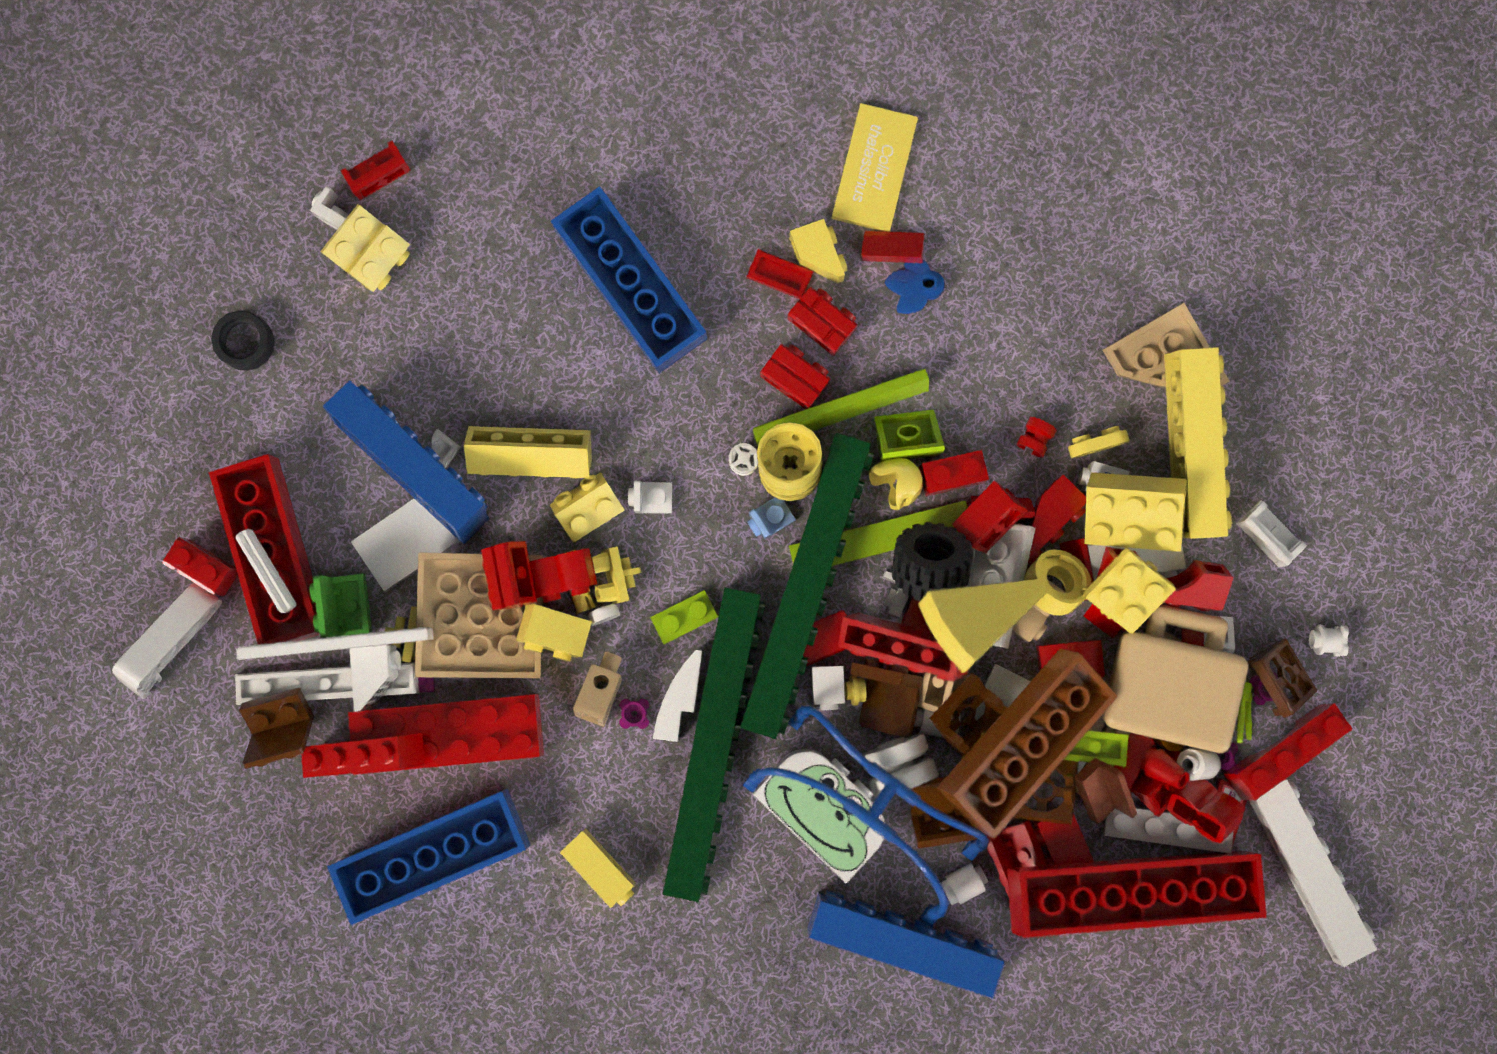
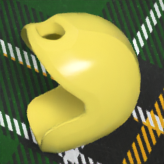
[869,458,923,510]

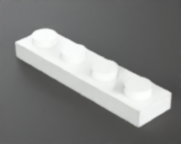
[1104,808,1233,853]

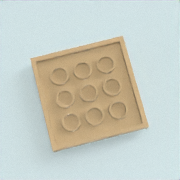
[415,553,543,678]

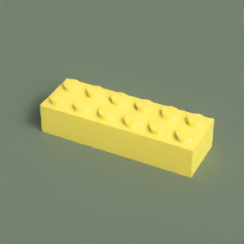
[1164,348,1232,539]

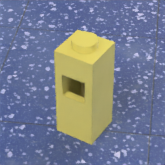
[560,828,636,908]

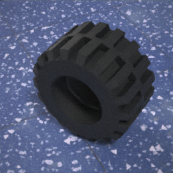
[892,522,973,601]

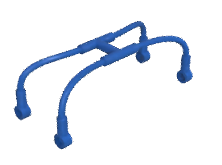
[742,706,988,927]

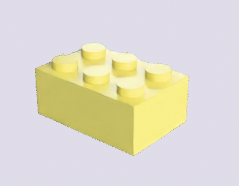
[1085,472,1187,552]

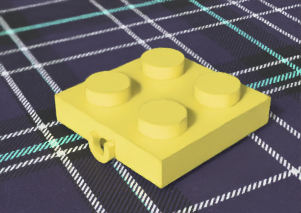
[1083,547,1176,633]

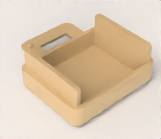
[1102,604,1248,753]

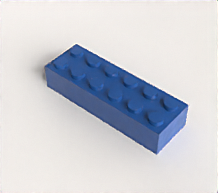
[550,186,707,374]
[323,380,489,545]
[327,788,531,925]
[807,890,1005,999]

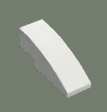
[653,650,703,742]

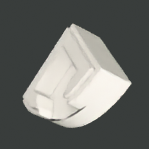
[431,429,462,468]

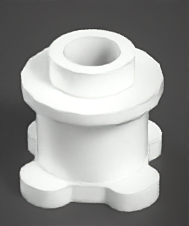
[1309,624,1349,657]

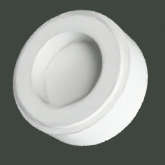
[588,604,620,626]

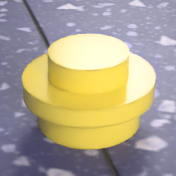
[844,675,866,706]

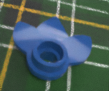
[884,260,945,314]

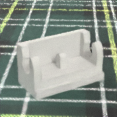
[1236,500,1307,567]

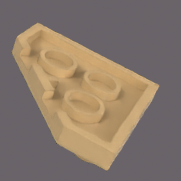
[1103,303,1230,388]

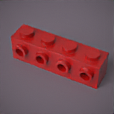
[838,612,968,681]

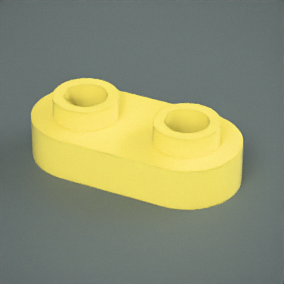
[1068,426,1130,459]

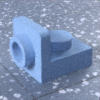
[747,497,796,539]

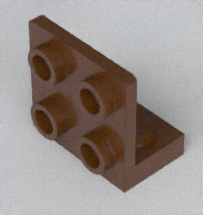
[239,687,314,769]

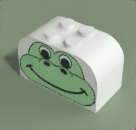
[753,749,885,883]

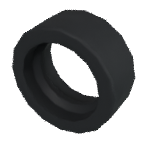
[211,310,275,371]

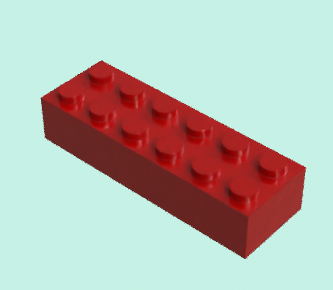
[209,454,319,645]
[348,694,544,775]

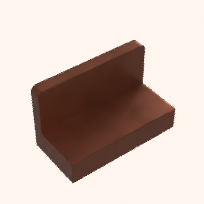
[1074,758,1137,825]

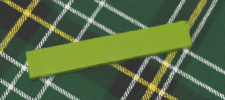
[752,369,929,447]
[789,501,967,566]

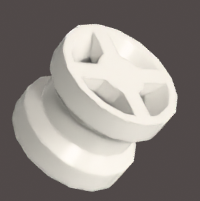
[729,443,758,476]

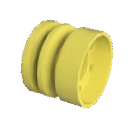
[757,422,822,501]

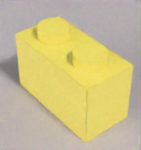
[516,604,592,662]

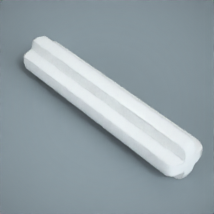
[236,529,296,613]

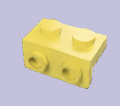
[550,473,625,543]

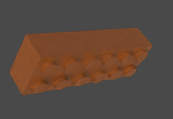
[937,649,1118,838]

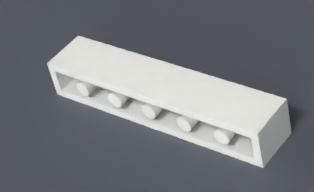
[1249,779,1377,967]

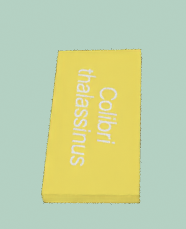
[832,103,918,232]

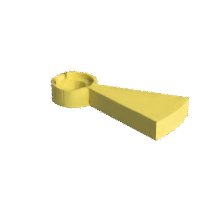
[919,550,1092,673]

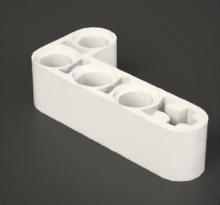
[112,583,222,699]

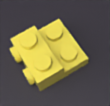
[320,204,410,292]

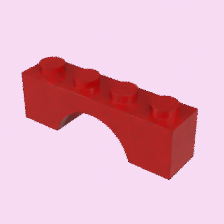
[1096,547,1234,612]
[1224,703,1353,801]
[301,733,425,778]

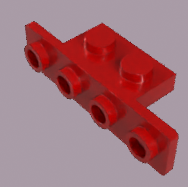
[985,820,1048,897]

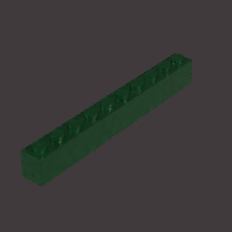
[741,433,874,740]
[662,587,765,902]

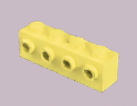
[464,426,592,478]

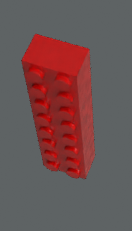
[1007,850,1267,938]

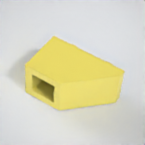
[789,219,848,283]

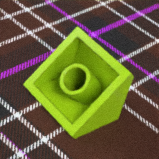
[874,409,945,462]

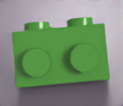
[310,573,372,638]

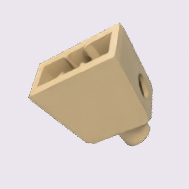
[573,652,622,727]

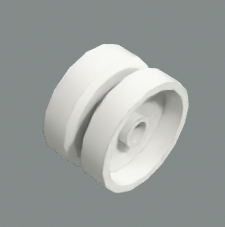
[862,733,939,798]

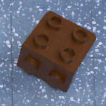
[850,659,924,738]
[910,777,977,849]

